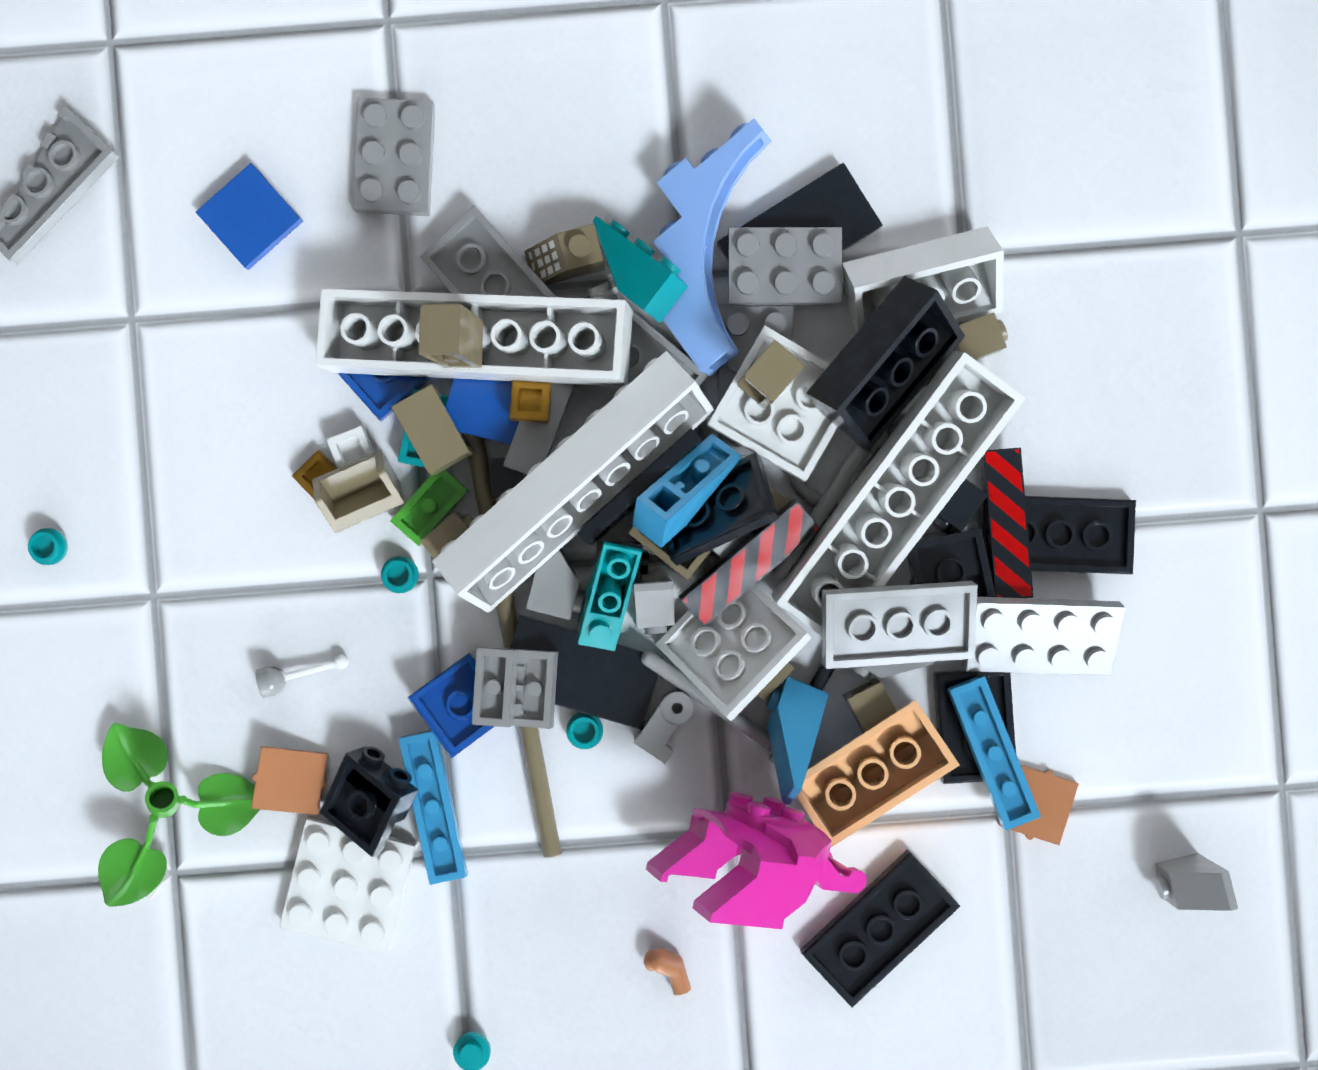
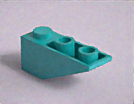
[593,216,688,323]
[578,542,642,651]

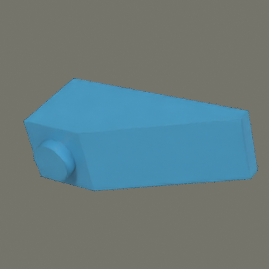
[632,434,741,548]
[766,676,829,806]

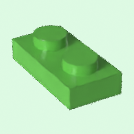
[390,470,470,546]

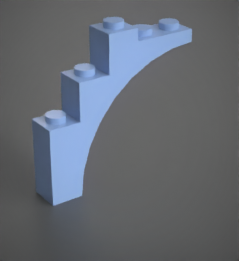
[653,119,772,376]

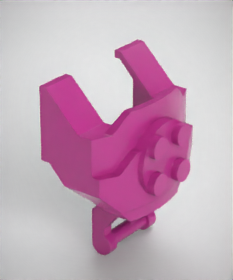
[645,792,867,929]

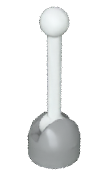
[255,654,349,698]

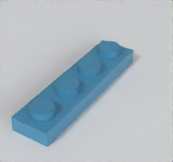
[947,675,1041,831]
[398,730,468,885]

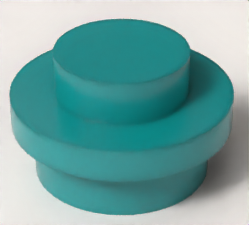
[28,528,68,565]
[381,556,419,593]
[566,712,603,749]
[453,1032,491,1070]

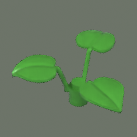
[98,723,260,907]

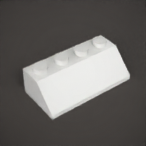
[842,226,1004,334]

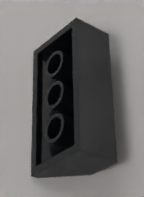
[806,276,965,452]

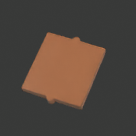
[251,746,328,815]
[999,764,1079,845]

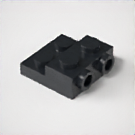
[907,528,996,597]
[319,746,419,857]

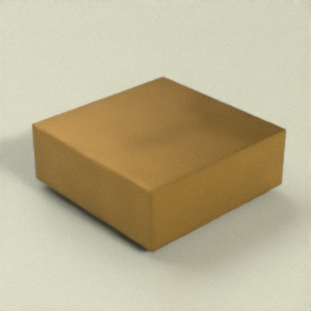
[509,380,552,423]
[292,450,337,499]

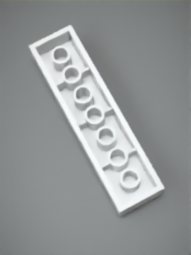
[315,288,633,386]
[432,351,715,613]
[771,351,1026,636]

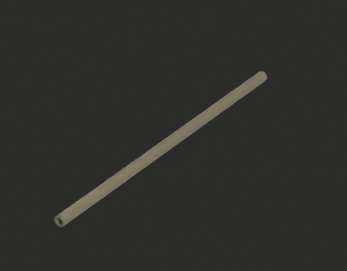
[453,378,562,857]

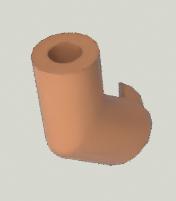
[643,948,691,995]

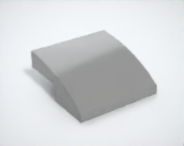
[472,647,558,729]

